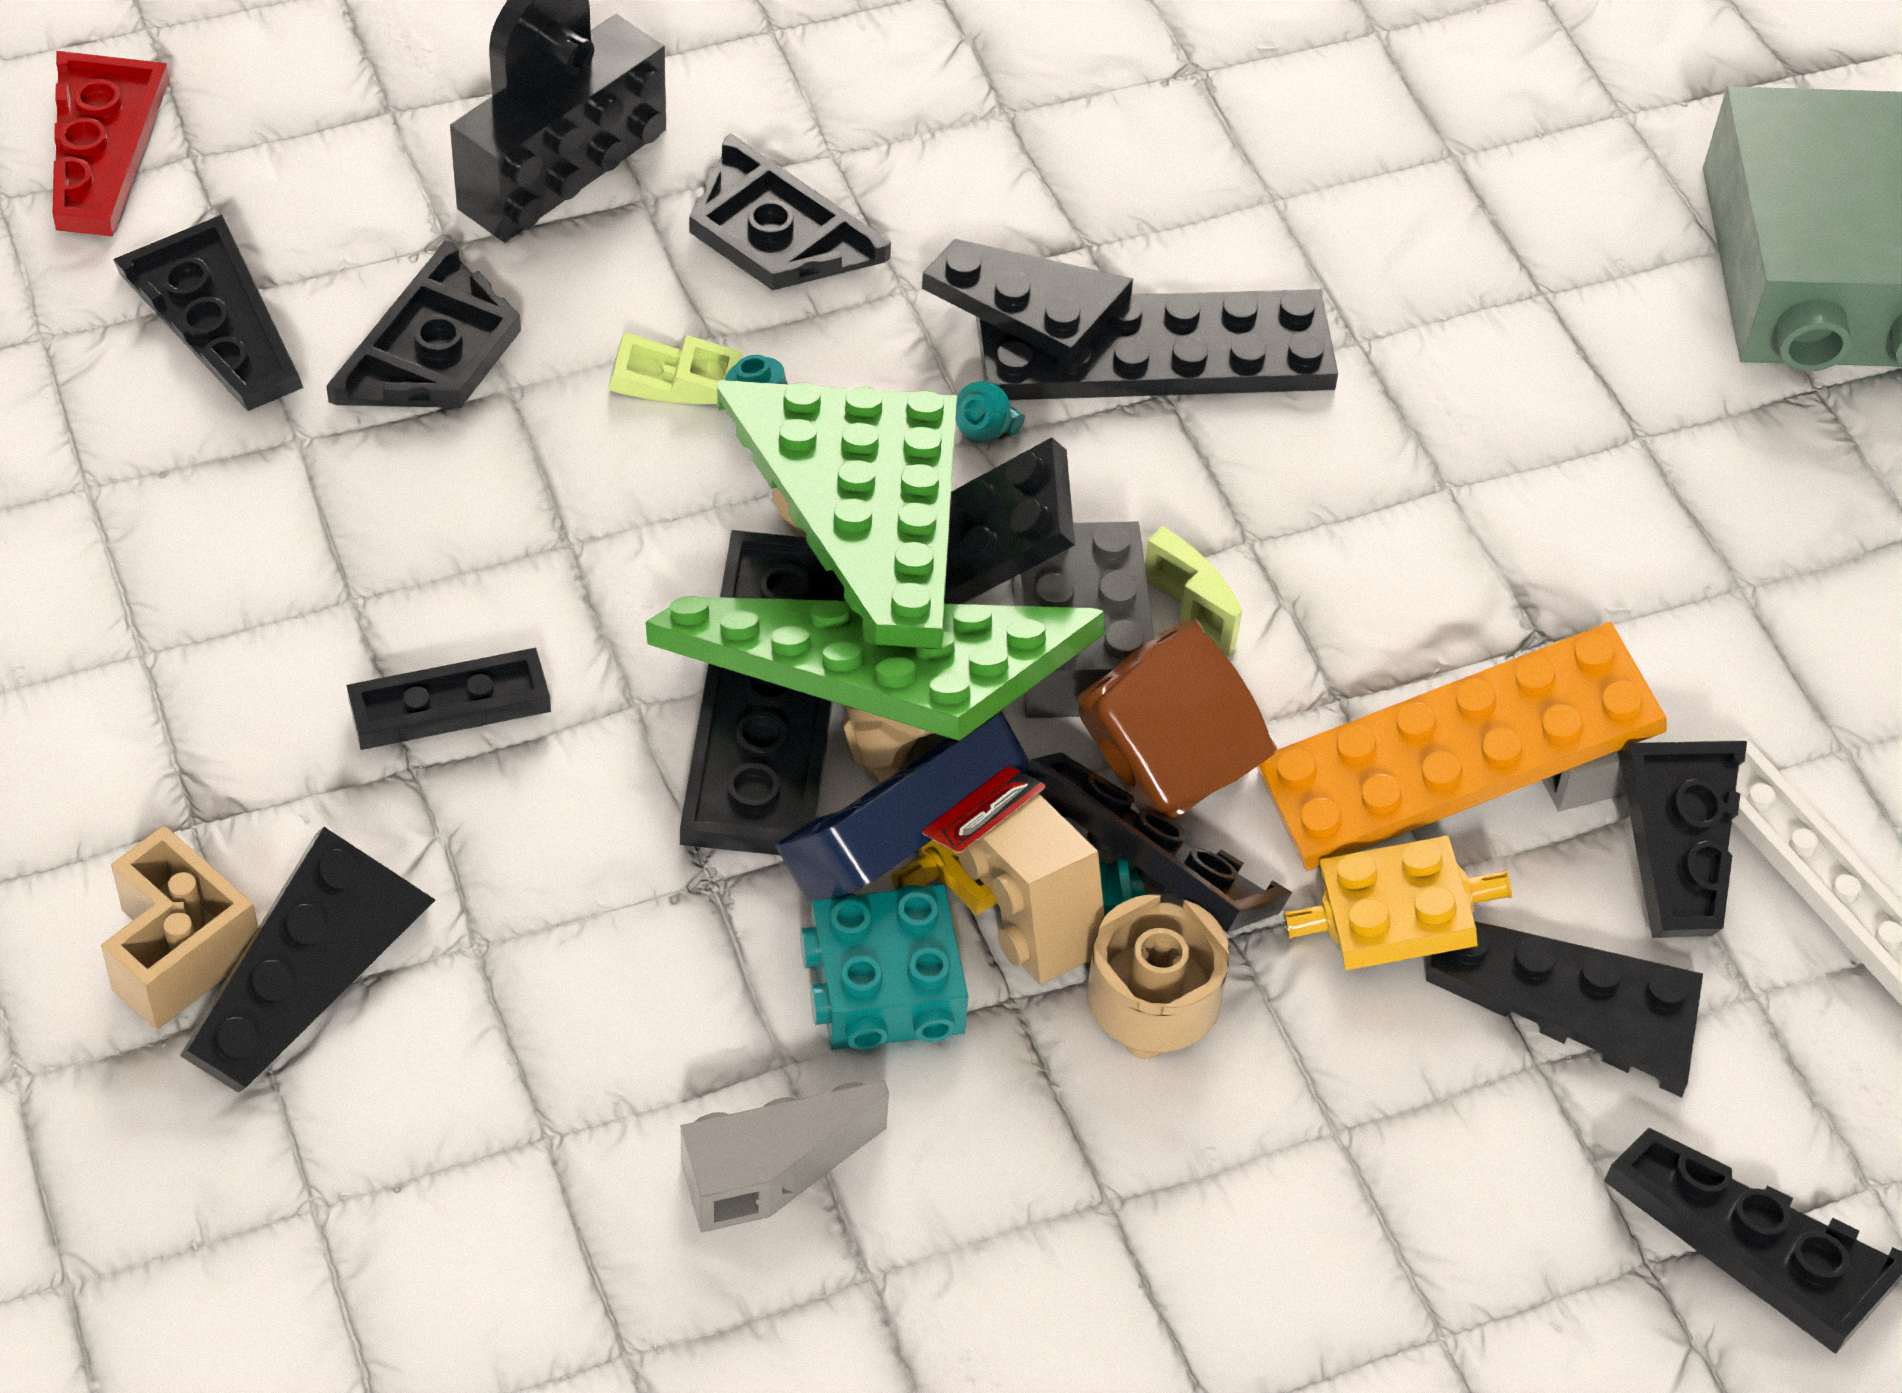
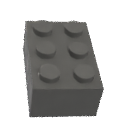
[1011,521,1155,718]

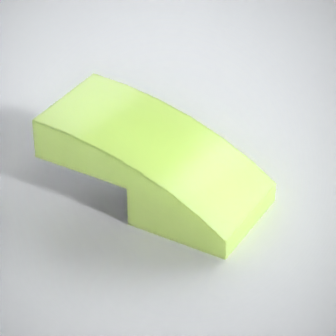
[608,332,743,404]
[1145,526,1243,656]

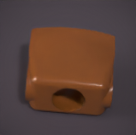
[1077,620,1277,819]

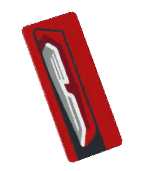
[922,766,1045,853]

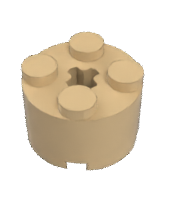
[1087,895,1229,1059]

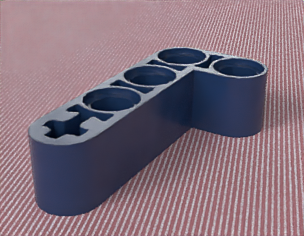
[775,710,1030,903]

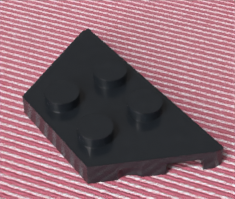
[689,133,891,291]
[326,240,521,408]

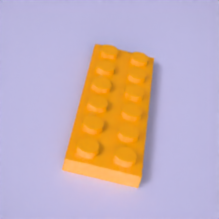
[1257,621,1667,871]

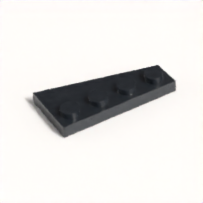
[113,215,304,411]
[1024,752,1292,933]
[180,827,436,1093]
[1426,921,1703,1098]
[1604,1128,1902,1354]

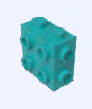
[800,885,968,1050]

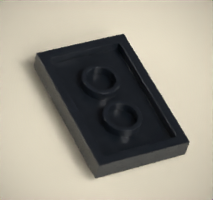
[944,437,1075,604]

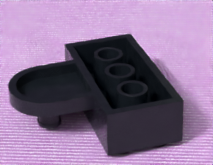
[450,0,666,243]

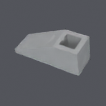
[680,1080,889,1233]

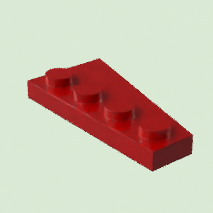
[52,51,170,237]

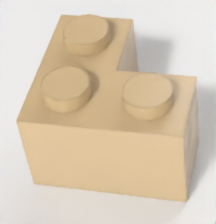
[957,793,1105,985]
[101,825,258,1031]

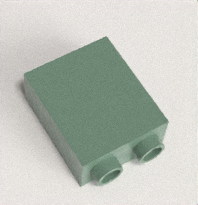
[1703,86,1902,371]

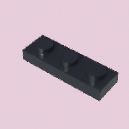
[346,647,551,750]

